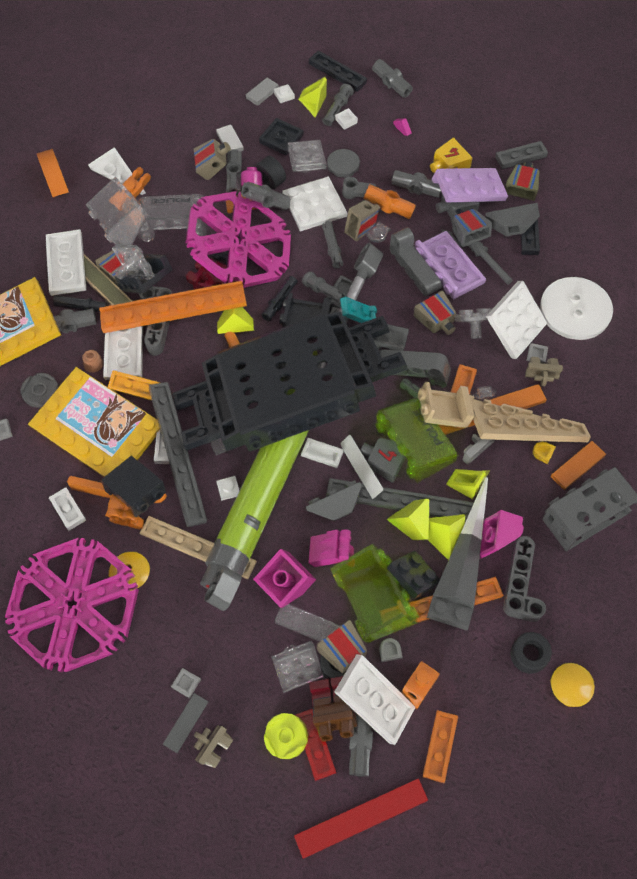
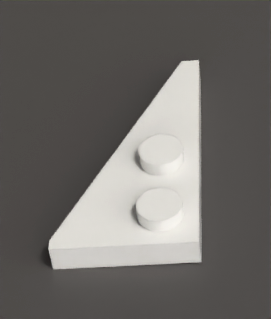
[88,148,146,195]

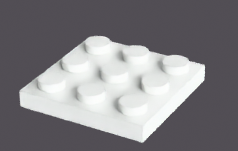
[282,176,347,231]
[486,281,547,359]

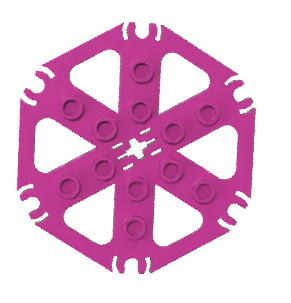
[185,191,291,288]
[5,538,139,672]

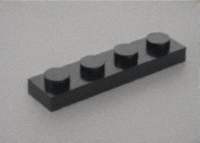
[309,50,367,92]

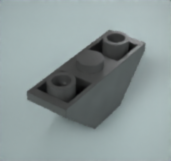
[485,203,540,236]
[306,481,362,521]

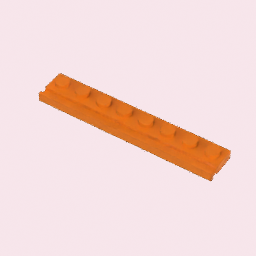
[99,281,247,333]

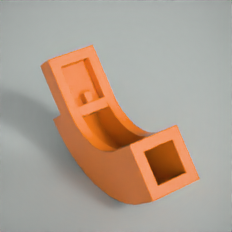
[36,149,69,197]

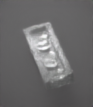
[275,604,341,642]

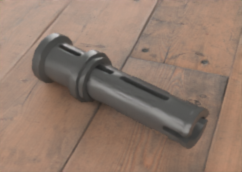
[322,84,354,126]
[302,272,348,304]

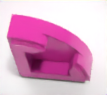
[393,118,411,136]

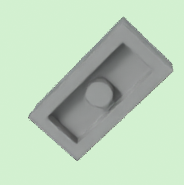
[463,434,495,465]

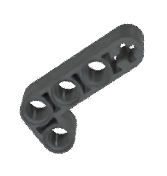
[390,227,442,297]
[139,286,172,356]
[379,350,451,388]
[503,536,546,622]

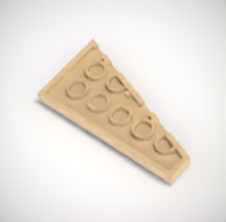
[470,395,591,442]

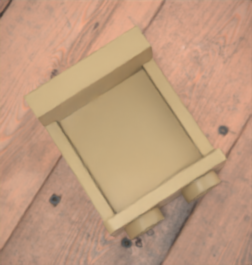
[418,382,475,428]

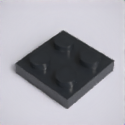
[259,118,304,156]
[387,550,440,599]

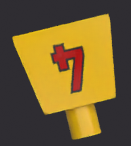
[430,138,472,173]

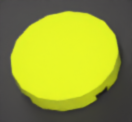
[264,713,308,759]

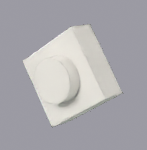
[274,84,295,103]
[335,108,358,130]
[216,476,239,500]

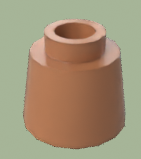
[82,350,104,372]

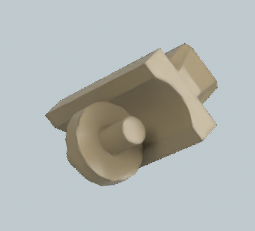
[525,357,563,386]
[193,725,233,768]

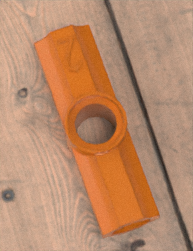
[363,184,416,219]

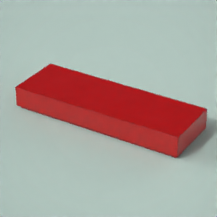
[295,709,336,781]

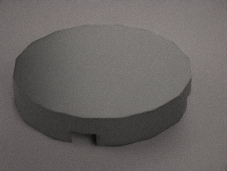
[327,149,360,178]
[20,373,59,408]

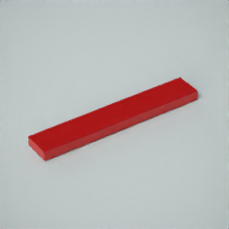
[294,778,428,859]

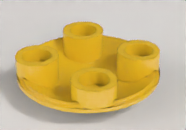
[550,663,594,707]

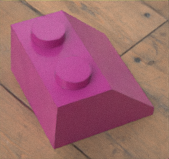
[479,510,524,559]
[253,549,316,608]

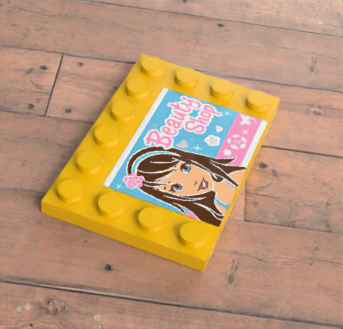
[0,277,61,366]
[28,367,160,477]

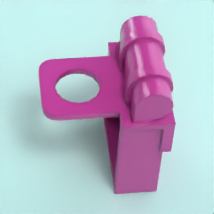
[308,530,354,567]

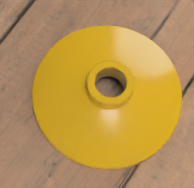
[109,552,150,591]

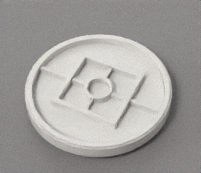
[540,277,613,340]

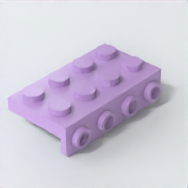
[432,168,508,202]
[415,231,486,300]

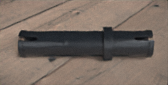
[261,276,298,321]
[53,295,108,312]

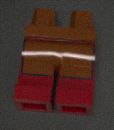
[309,676,357,742]

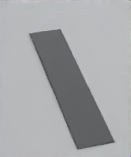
[162,693,208,753]

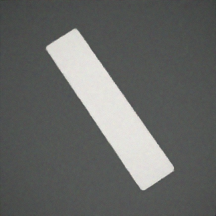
[341,435,383,499]

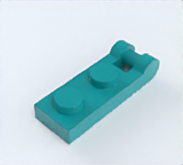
[340,297,377,323]

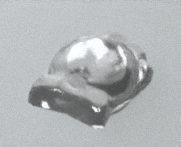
[367,222,391,243]
[471,386,497,399]

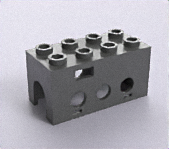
[542,467,637,552]

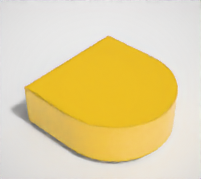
[533,441,556,464]

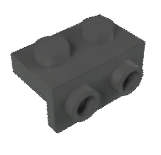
[373,324,409,351]

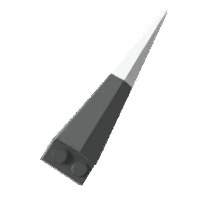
[427,477,488,631]

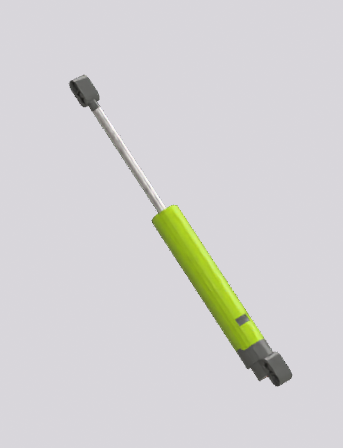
[200,243,383,611]

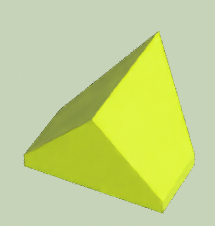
[298,77,327,118]
[217,307,254,334]
[446,469,490,500]
[387,499,429,540]
[428,514,465,560]

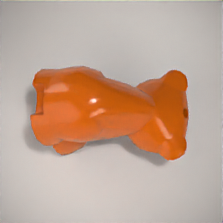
[105,493,167,529]

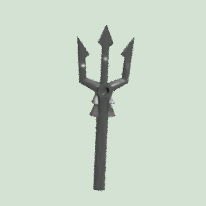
[441,218,513,285]

